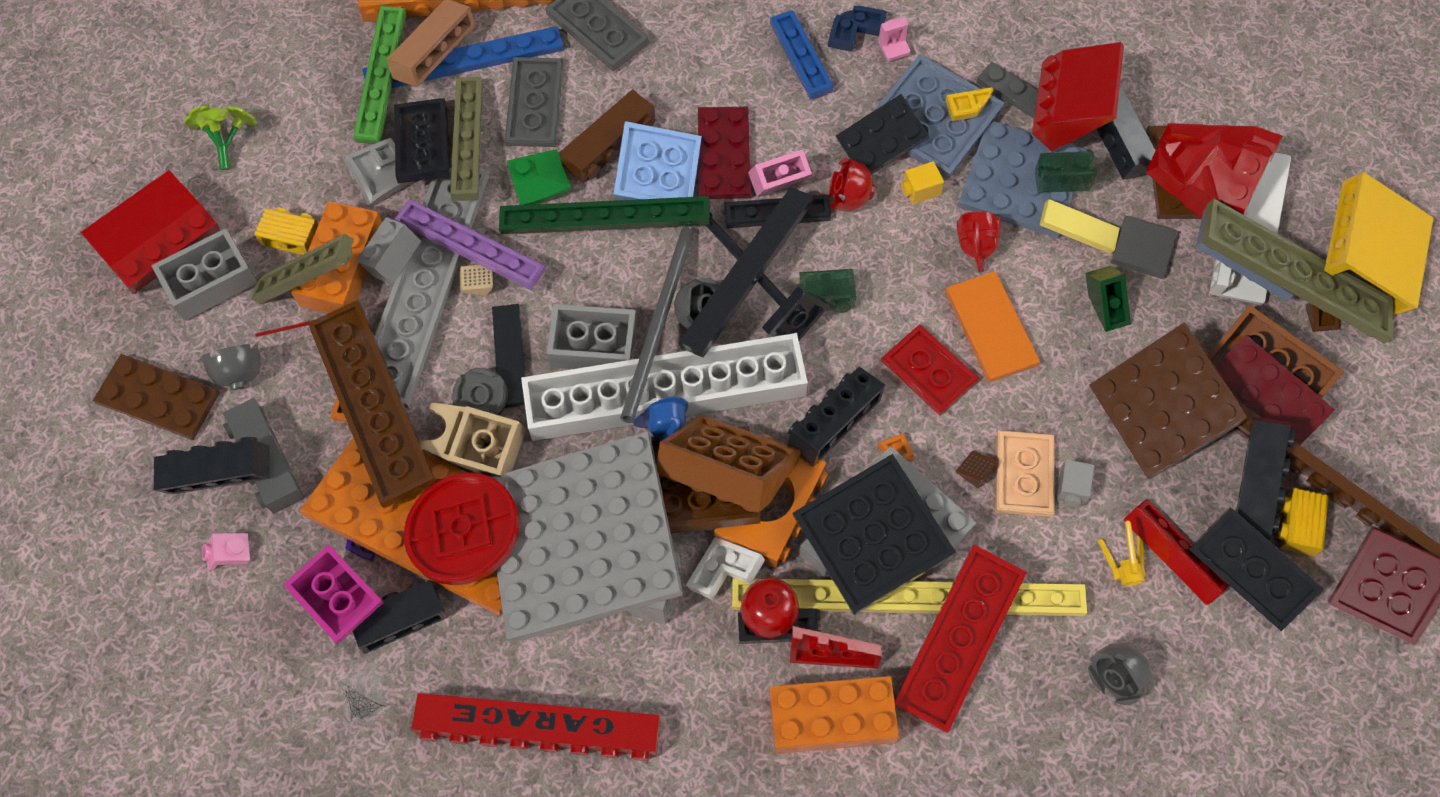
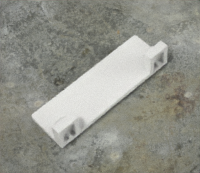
[1209,153,1291,305]

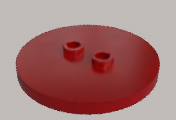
[404,473,520,585]

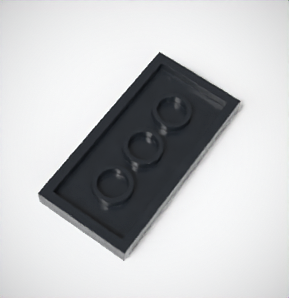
[394,98,450,184]
[1189,507,1324,631]

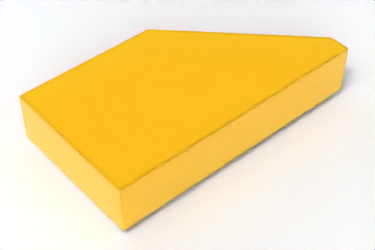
[945,87,993,121]

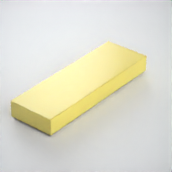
[1040,199,1120,254]

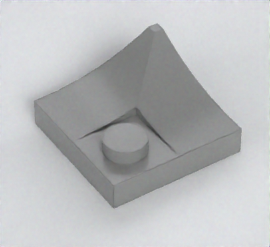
[344,138,416,208]

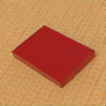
[881,324,979,416]

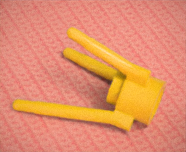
[1098,520,1146,586]

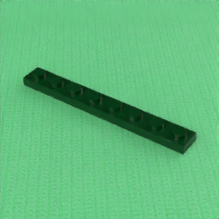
[499,196,710,234]

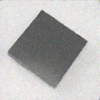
[1111,215,1177,279]

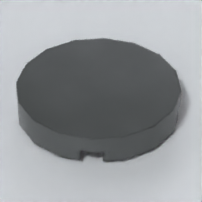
[452,368,508,416]

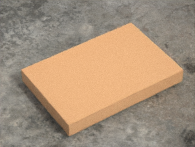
[996,430,1054,517]

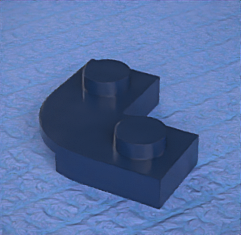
[828,6,887,52]

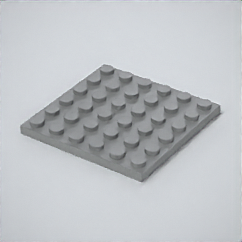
[492,431,683,643]

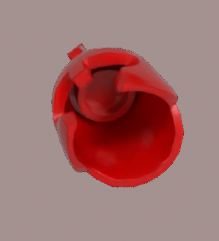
[957,211,1001,272]

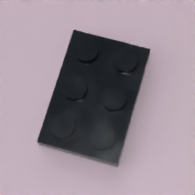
[836,94,929,175]

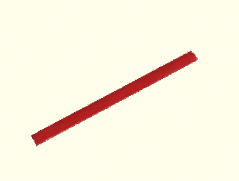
[255,320,314,337]

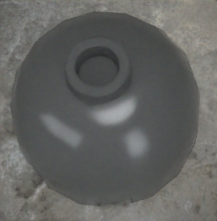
[674,278,720,329]
[202,344,261,390]
[1088,643,1152,705]

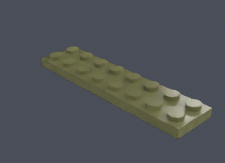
[1202,199,1393,344]

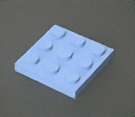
[613,121,702,200]

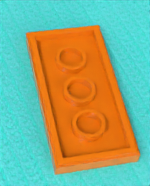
[945,271,1040,383]

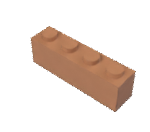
[387,0,475,87]

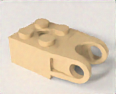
[419,403,527,477]

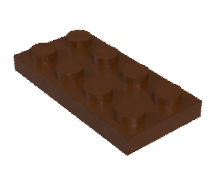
[93,354,220,440]

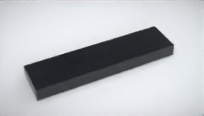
[724,195,831,229]
[492,304,525,408]

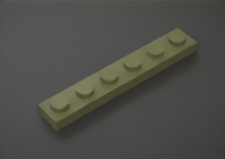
[450,77,483,201]
[251,234,354,304]

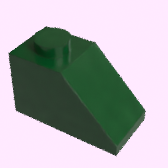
[1085,266,1131,332]

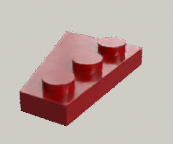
[789,626,881,669]

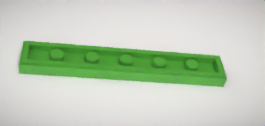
[353,6,406,144]

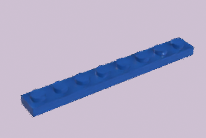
[362,26,564,88]

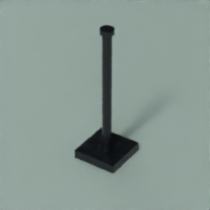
[705,212,830,340]

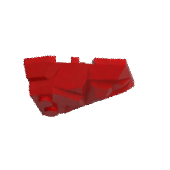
[1145,123,1283,220]

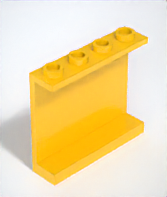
[1324,172,1434,315]

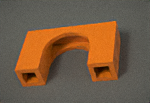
[714,434,829,569]

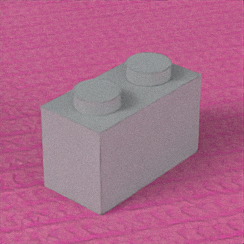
[356,217,421,284]

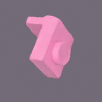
[878,17,910,61]
[202,533,250,570]

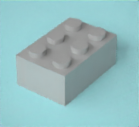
[151,228,257,321]
[547,304,637,369]

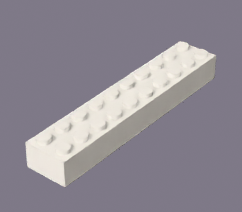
[521,333,808,441]

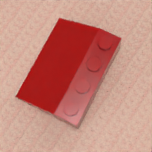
[1032,42,1124,152]
[80,170,220,294]

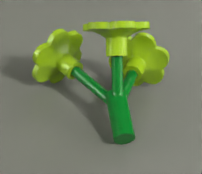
[183,105,257,170]

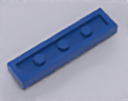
[770,10,834,100]

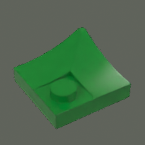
[507,149,571,205]

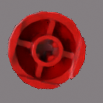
[828,158,875,212]
[740,577,800,639]

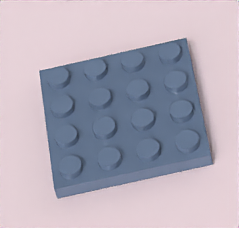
[874,54,1005,179]
[957,121,1087,238]

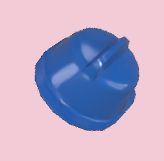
[633,397,688,441]

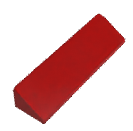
[1124,499,1229,605]

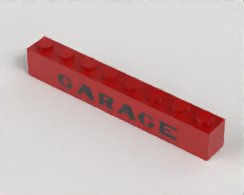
[411,693,661,761]

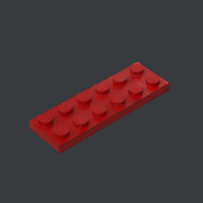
[894,544,1027,733]

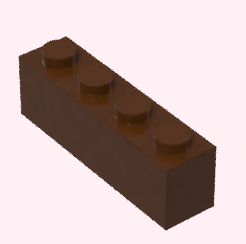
[559,89,656,184]

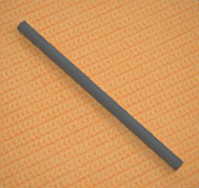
[620,228,694,423]

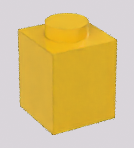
[901,161,944,205]

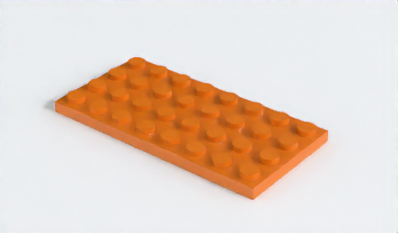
[300,438,503,616]

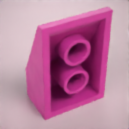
[283,544,384,645]

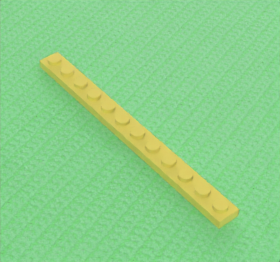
[732,578,1087,616]

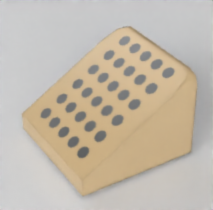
[460,265,493,296]

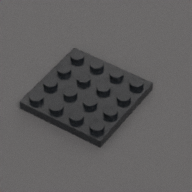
[792,454,956,615]

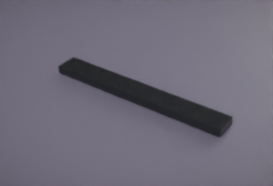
[679,187,814,358]

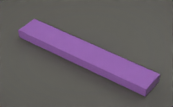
[395,199,545,290]

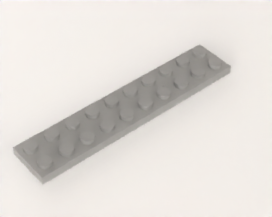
[375,164,489,408]

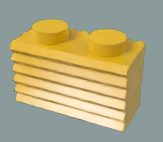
[255,207,318,255]
[1276,488,1328,557]

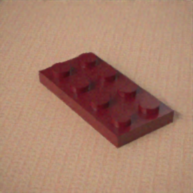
[698,106,751,199]
[1215,335,1335,445]

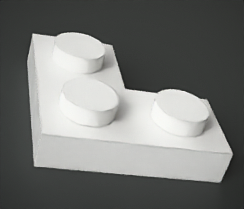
[686,537,765,600]

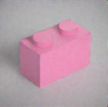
[748,150,812,197]

